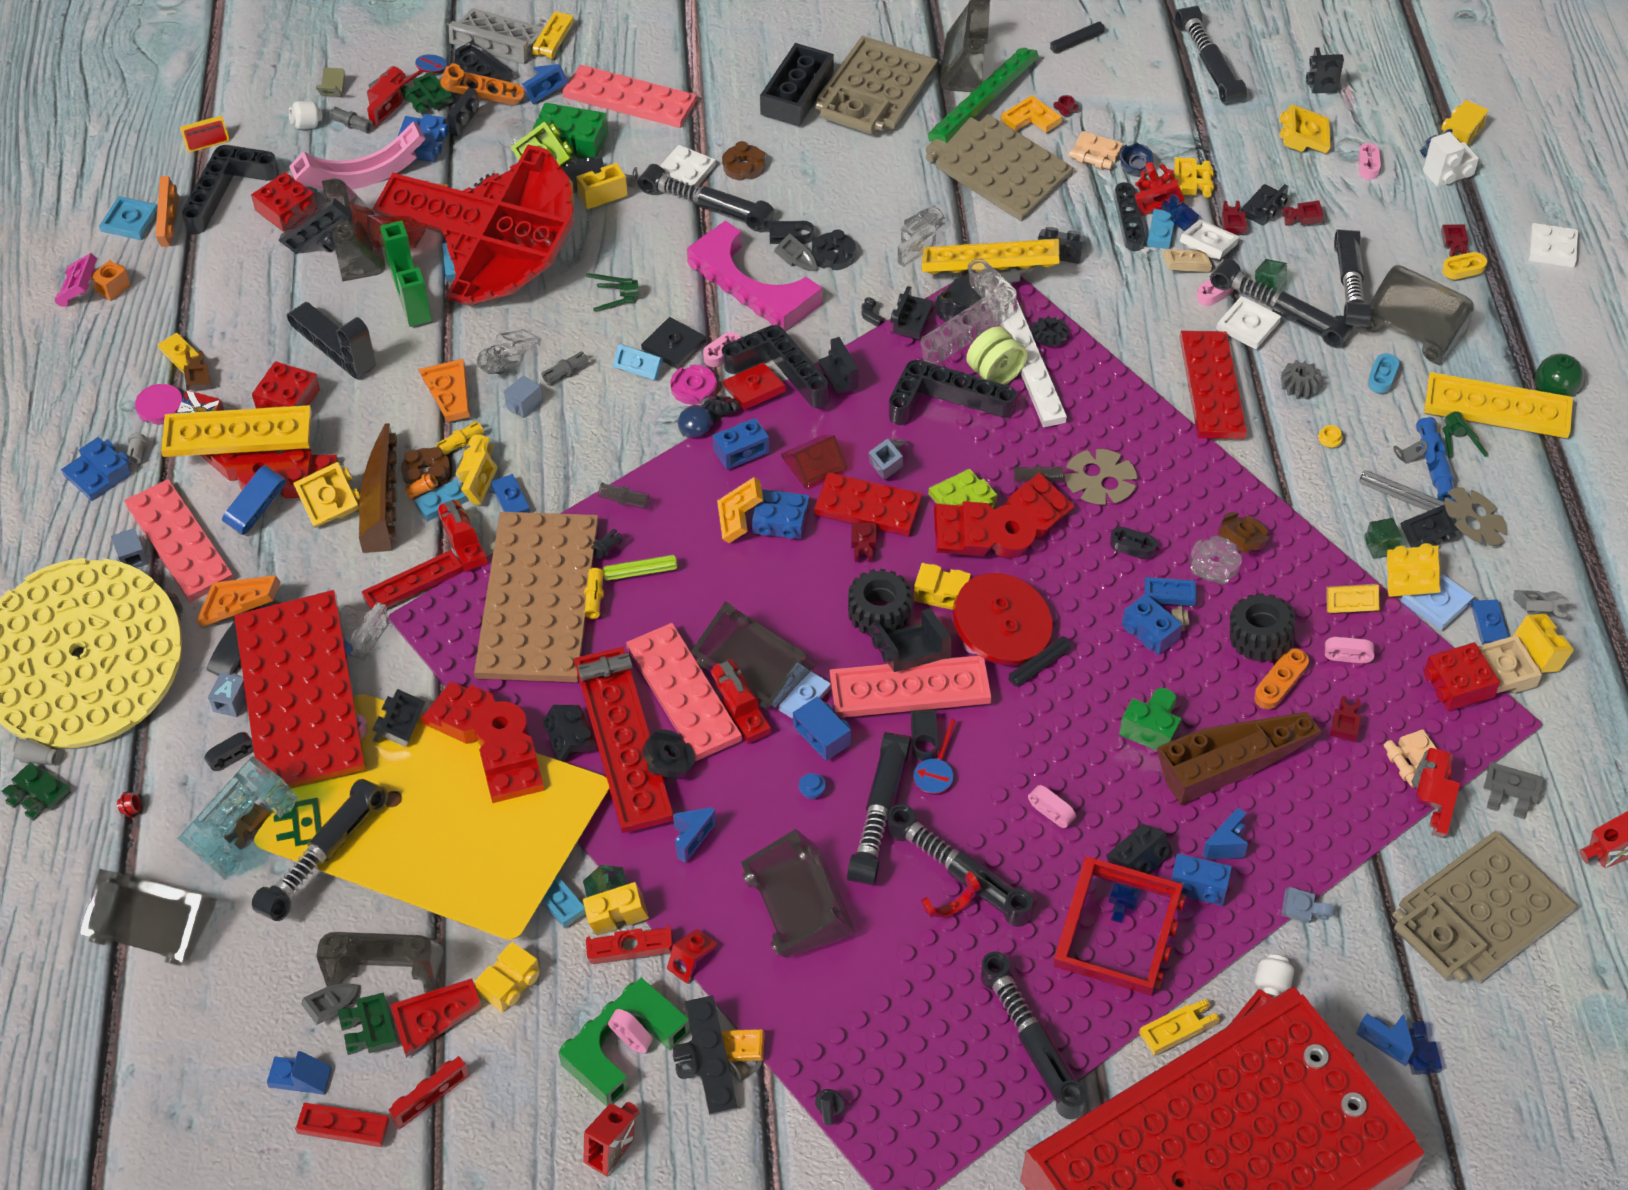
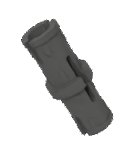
[329,106,373,133]
[541,351,589,385]
[578,653,632,681]

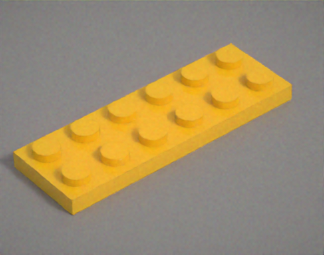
[921,239,1059,274]
[1423,372,1573,438]
[161,405,312,457]

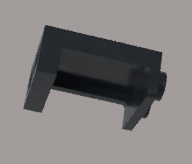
[871,609,951,672]

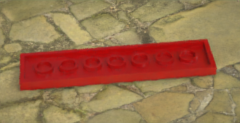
[573,646,674,833]

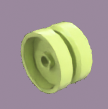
[966,326,1028,385]

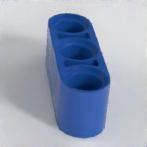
[222,465,286,535]

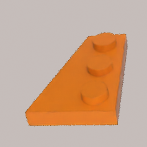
[156,176,180,247]
[418,359,470,422]
[196,575,281,627]

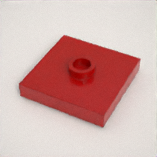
[723,363,786,410]

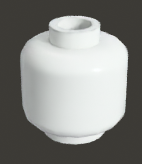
[289,101,322,129]
[1254,954,1294,998]

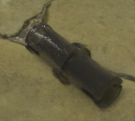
[1013,465,1063,482]
[598,482,649,510]

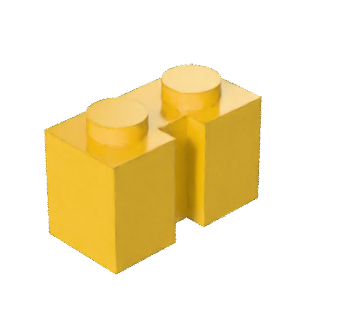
[1441,100,1489,146]
[576,163,628,210]
[914,563,971,610]
[1513,614,1574,673]
[583,882,649,936]
[474,942,540,1012]

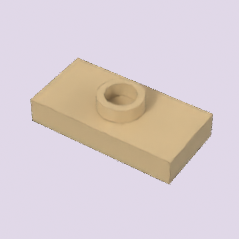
[1162,249,1212,272]

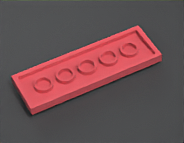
[563,64,697,128]
[124,479,234,603]
[626,623,742,761]
[830,656,991,718]

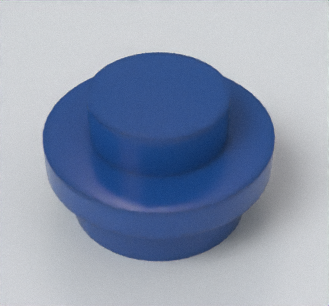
[799,773,825,799]

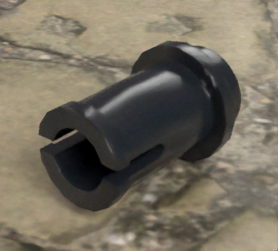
[591,529,623,558]

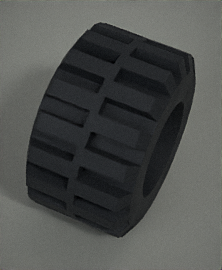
[848,569,912,637]
[1230,593,1295,661]

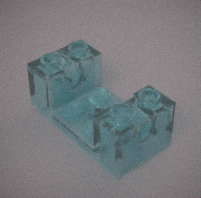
[177,755,298,880]

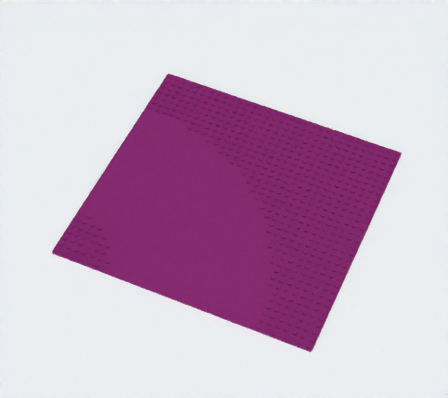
[388,268,1541,1190]

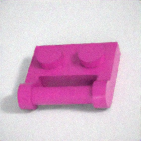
[55,253,98,307]

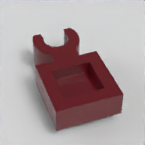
[1282,200,1324,225]
[1221,201,1247,234]
[1441,224,1469,257]
[851,523,876,562]
[1329,695,1361,742]

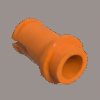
[405,473,438,500]

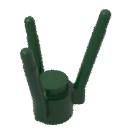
[586,273,639,312]
[1442,411,1488,458]

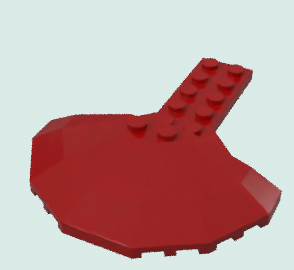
[372,144,575,306]

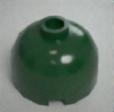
[1534,353,1584,398]

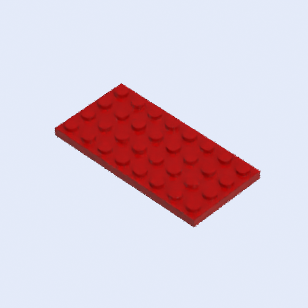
[234,590,366,796]

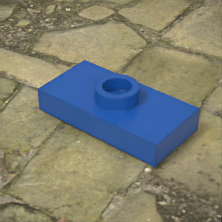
[491,474,530,513]
[1144,577,1196,606]
[1471,599,1508,645]

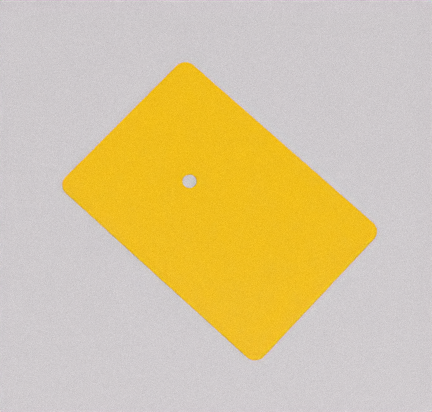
[254,694,609,940]

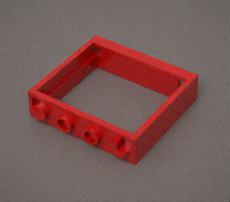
[1054,856,1186,996]

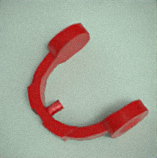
[921,871,981,919]

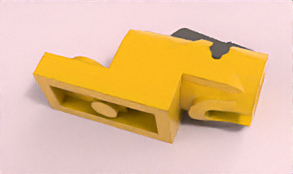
[456,435,498,505]

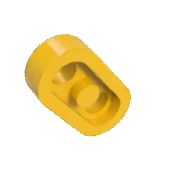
[1442,252,1487,280]

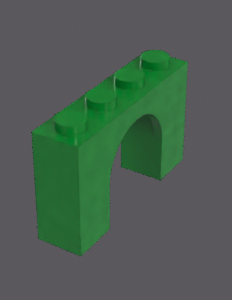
[380,221,432,327]
[558,977,690,1107]

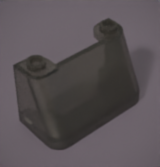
[940,0,990,92]
[322,178,386,282]
[1359,265,1474,366]
[691,601,817,710]
[741,829,855,958]
[80,869,217,966]
[316,932,444,993]

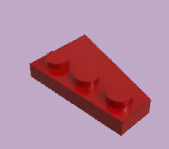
[390,978,481,1058]

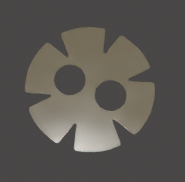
[1065,449,1137,505]
[1445,487,1507,546]

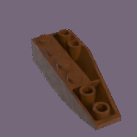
[359,423,397,553]
[1157,712,1322,805]

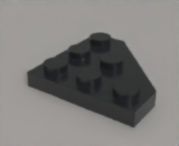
[450,41,513,100]

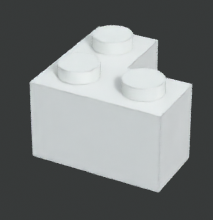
[1423,132,1479,187]

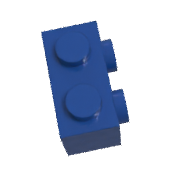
[713,418,769,470]
[1122,594,1183,656]
[793,696,851,761]
[1171,853,1232,906]

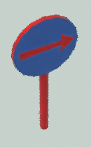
[398,54,447,88]
[913,719,956,794]

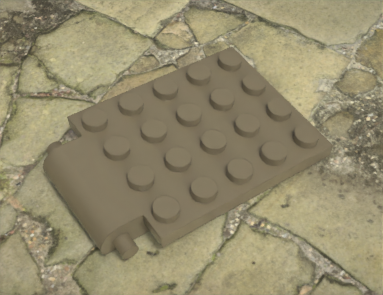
[816,35,938,135]
[926,114,1073,221]
[1392,830,1576,983]

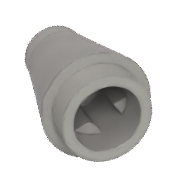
[14,737,57,765]

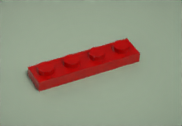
[361,550,463,614]

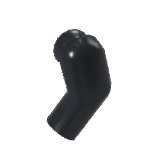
[861,297,885,327]

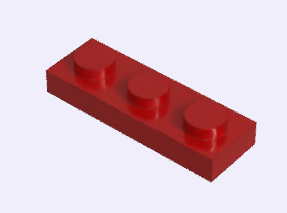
[388,1056,469,1130]
[295,1102,390,1148]

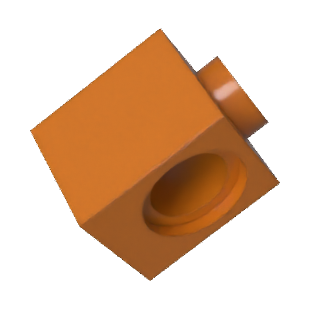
[90,260,131,301]

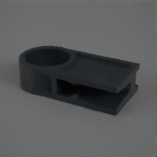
[769,220,814,244]
[911,710,939,761]

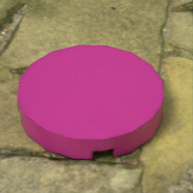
[670,364,717,405]
[135,384,183,424]

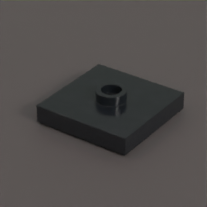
[641,317,706,369]

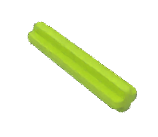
[603,555,677,581]

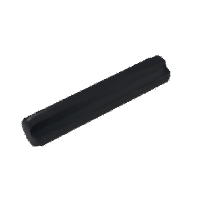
[1050,21,1105,53]
[1008,636,1071,687]

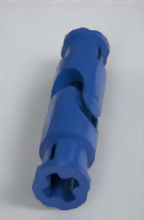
[1416,417,1456,502]

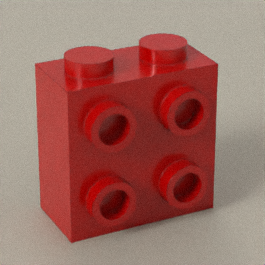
[251,172,317,232]
[252,361,320,409]
[1424,642,1500,711]

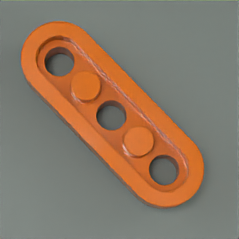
[1254,649,1309,709]

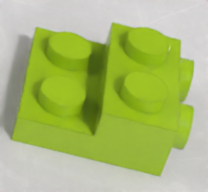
[510,121,574,167]
[928,469,997,508]

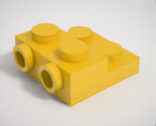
[1279,104,1331,153]
[293,462,360,528]
[1387,543,1441,597]

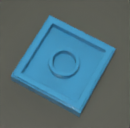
[99,196,158,240]

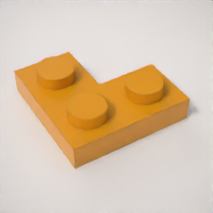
[1001,95,1062,133]
[717,477,763,543]

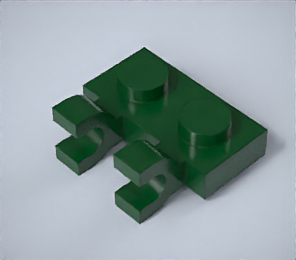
[2,762,71,821]
[338,992,397,1055]

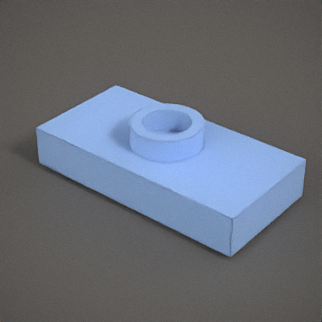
[779,671,831,719]

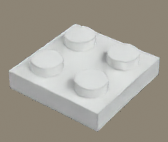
[660,145,716,188]
[1180,219,1240,259]
[1528,223,1578,267]
[1216,296,1281,349]

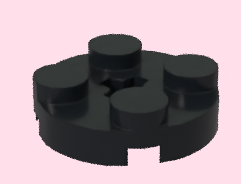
[812,229,856,270]
[642,729,695,779]

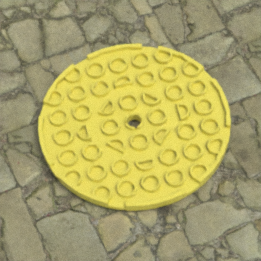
[0,558,182,748]

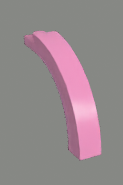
[289,122,425,190]

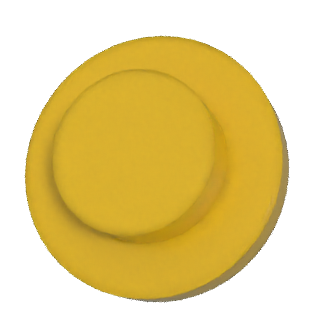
[1318,425,1343,448]

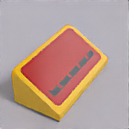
[180,115,229,152]

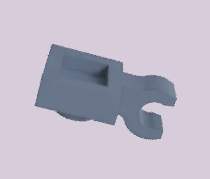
[1281,887,1334,923]

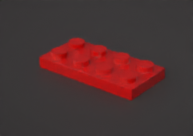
[814,472,922,536]

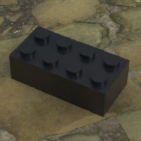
[760,43,834,126]

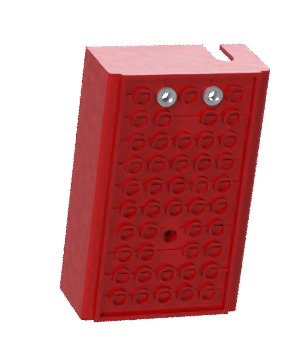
[1020,986,1424,1190]

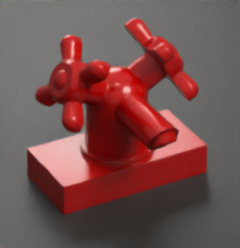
[1135,162,1185,216]

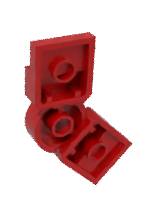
[200,449,338,499]
[934,472,1074,558]
[422,681,545,803]

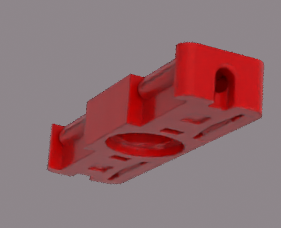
[586,925,673,964]

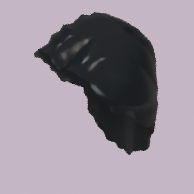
[935,273,985,325]

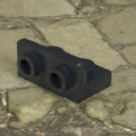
[1241,184,1289,226]
[819,337,858,394]
[372,689,426,747]

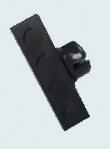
[278,198,352,254]
[673,995,738,1116]

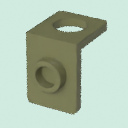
[316,67,345,97]

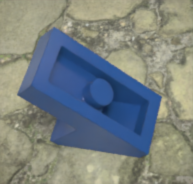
[522,64,568,104]
[673,807,716,863]
[1202,808,1248,859]
[1356,1013,1414,1067]
[267,1051,332,1095]

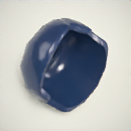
[1120,142,1154,175]
[677,405,714,438]

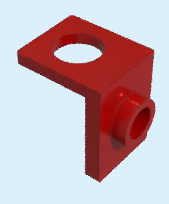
[667,929,717,984]

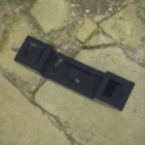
[206,599,282,676]

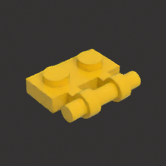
[1174,157,1214,198]

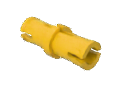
[435,421,484,455]
[584,568,604,619]

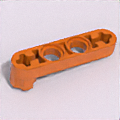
[440,63,524,105]

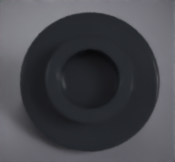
[815,1089,845,1125]

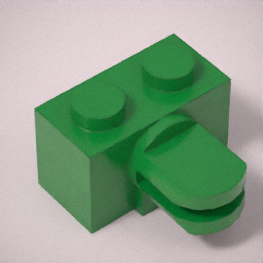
[1119,688,1181,751]

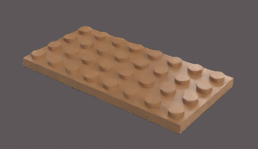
[474,512,598,682]

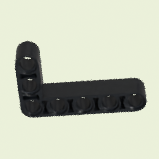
[182,145,279,235]
[286,301,376,379]
[721,325,830,408]
[889,360,1017,424]

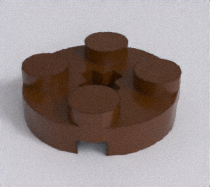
[722,141,765,181]
[401,447,450,489]
[1218,512,1269,553]

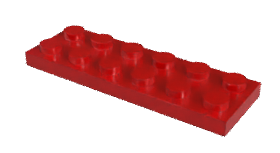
[1179,330,1247,439]

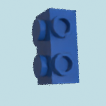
[398,114,449,163]
[61,437,131,501]
[752,489,809,539]

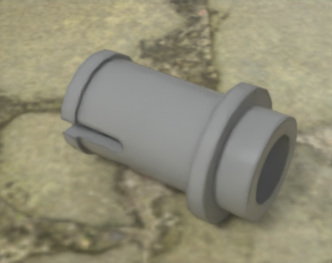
[126,432,147,465]

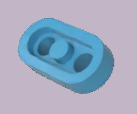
[1367,353,1399,393]

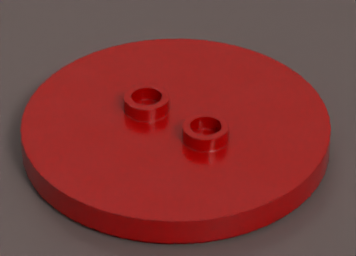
[953,573,1052,665]

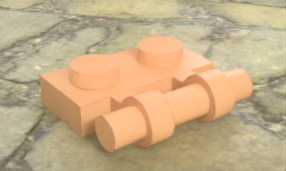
[1069,131,1123,169]
[1384,729,1436,788]

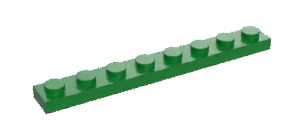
[927,48,1039,143]

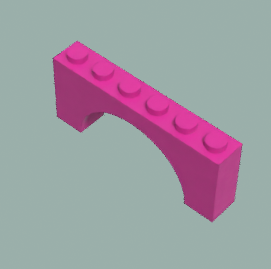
[687,220,822,332]

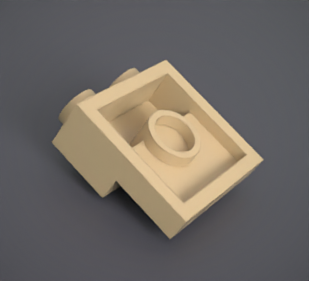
[1478,635,1542,693]

